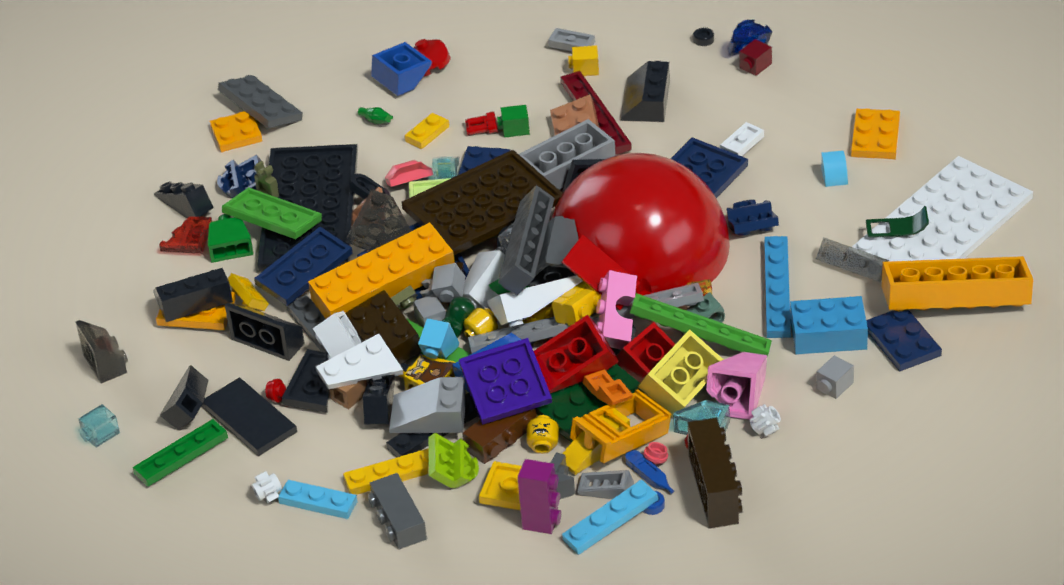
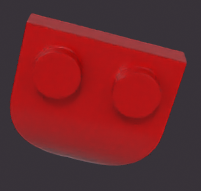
[413,39,451,76]

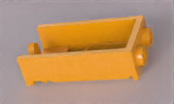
[570,389,671,463]

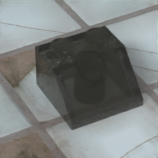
[75,320,128,383]

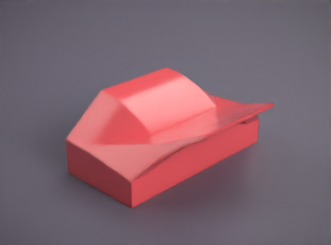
[385,160,433,187]

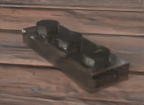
[816,237,889,282]

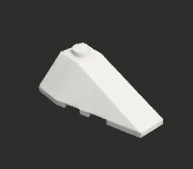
[487,275,583,327]

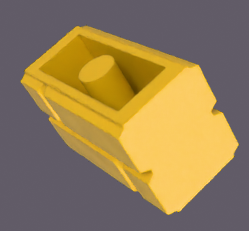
[552,281,602,325]

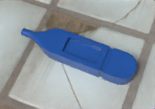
[625,450,674,494]

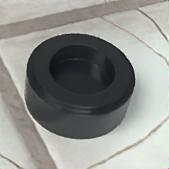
[693,27,714,46]

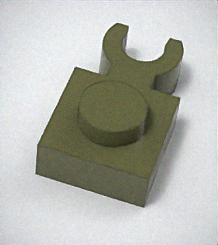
[254,161,279,198]
[391,285,418,309]

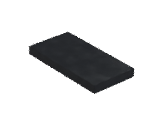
[202,377,297,456]

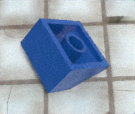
[371,42,432,96]

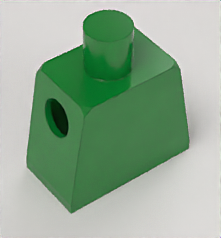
[208,214,254,263]

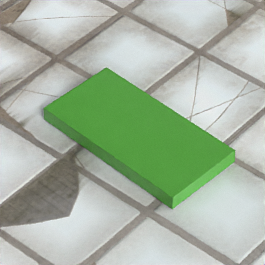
[222,187,322,239]

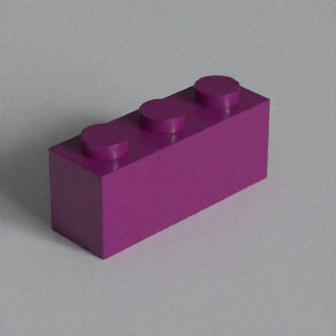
[517,459,562,535]

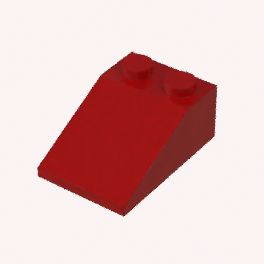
[534,315,619,393]
[616,322,675,383]

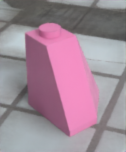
[706,352,767,420]

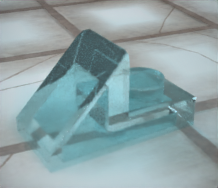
[432,156,459,179]

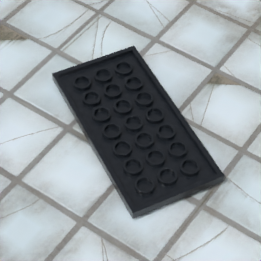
[257,144,358,271]

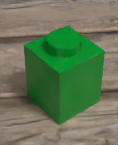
[497,105,530,138]

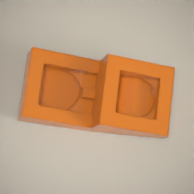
[583,369,633,405]

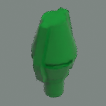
[358,107,393,124]

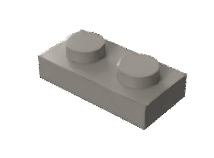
[548,28,595,51]

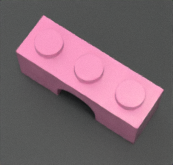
[596,270,637,350]

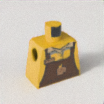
[398,355,456,391]

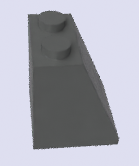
[527,216,579,287]

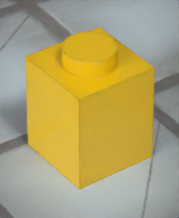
[568,45,599,76]

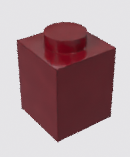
[739,39,772,76]

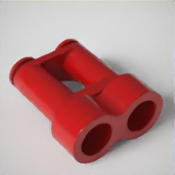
[465,111,498,135]

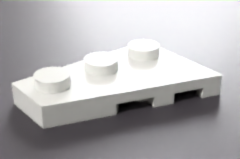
[316,334,403,389]

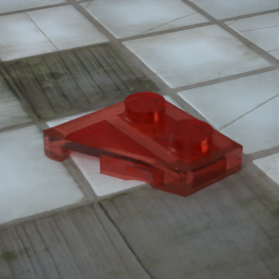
[159,216,212,254]

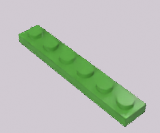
[630,293,772,357]

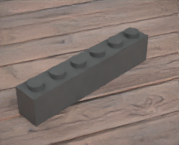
[498,185,554,296]

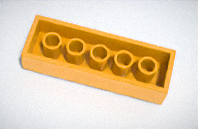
[308,223,455,319]
[881,256,1033,311]

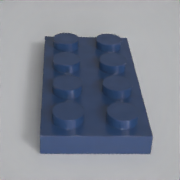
[254,227,353,306]

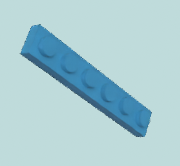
[765,236,791,338]

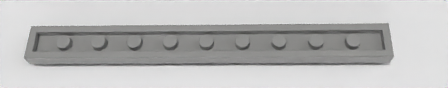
[468,283,704,353]

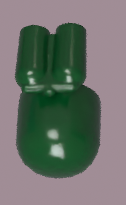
[442,297,475,339]

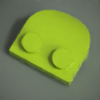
[428,433,479,488]

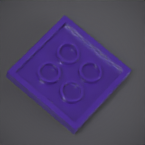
[459,338,552,424]

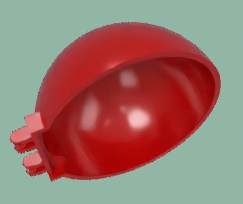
[550,153,730,319]

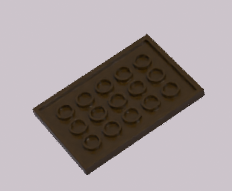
[401,150,563,255]

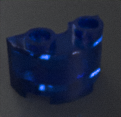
[728,19,773,56]

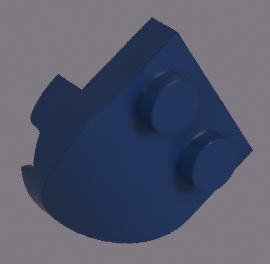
[217,155,261,198]
[726,199,779,236]

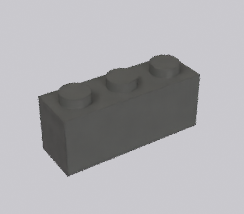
[368,473,427,549]

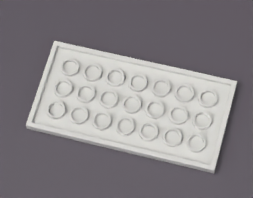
[849,156,1033,273]

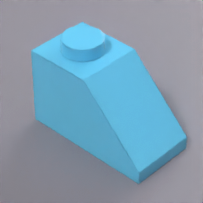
[418,318,459,359]

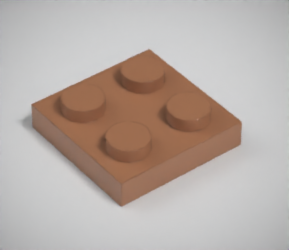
[550,95,599,135]

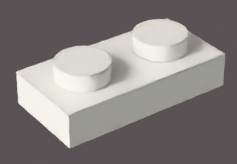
[720,122,764,156]

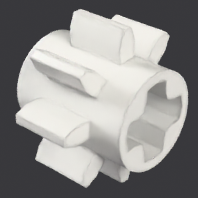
[750,404,781,436]
[251,471,282,503]

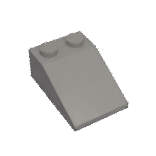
[389,377,466,433]

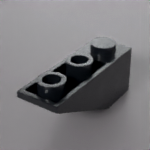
[154,181,214,219]
[160,365,209,430]
[363,375,395,424]

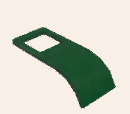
[866,206,929,238]

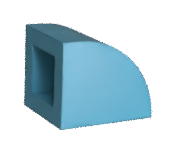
[821,150,848,187]

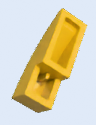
[562,408,630,475]

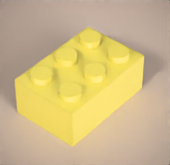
[638,329,724,419]

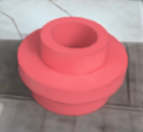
[643,442,668,464]

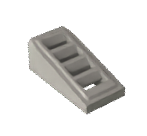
[577,470,634,499]

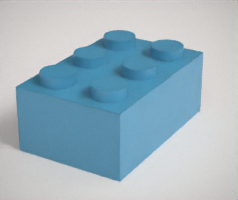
[790,296,868,355]

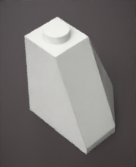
[463,250,505,309]

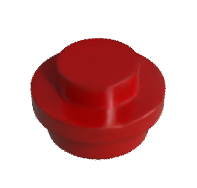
[265,379,286,403]

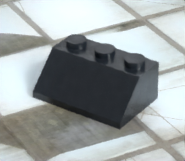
[621,61,670,122]
[153,268,233,322]
[225,302,305,361]

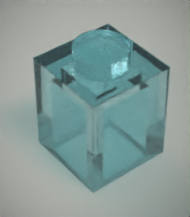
[78,404,120,448]

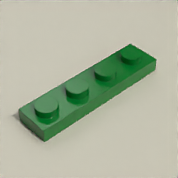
[133,419,228,487]

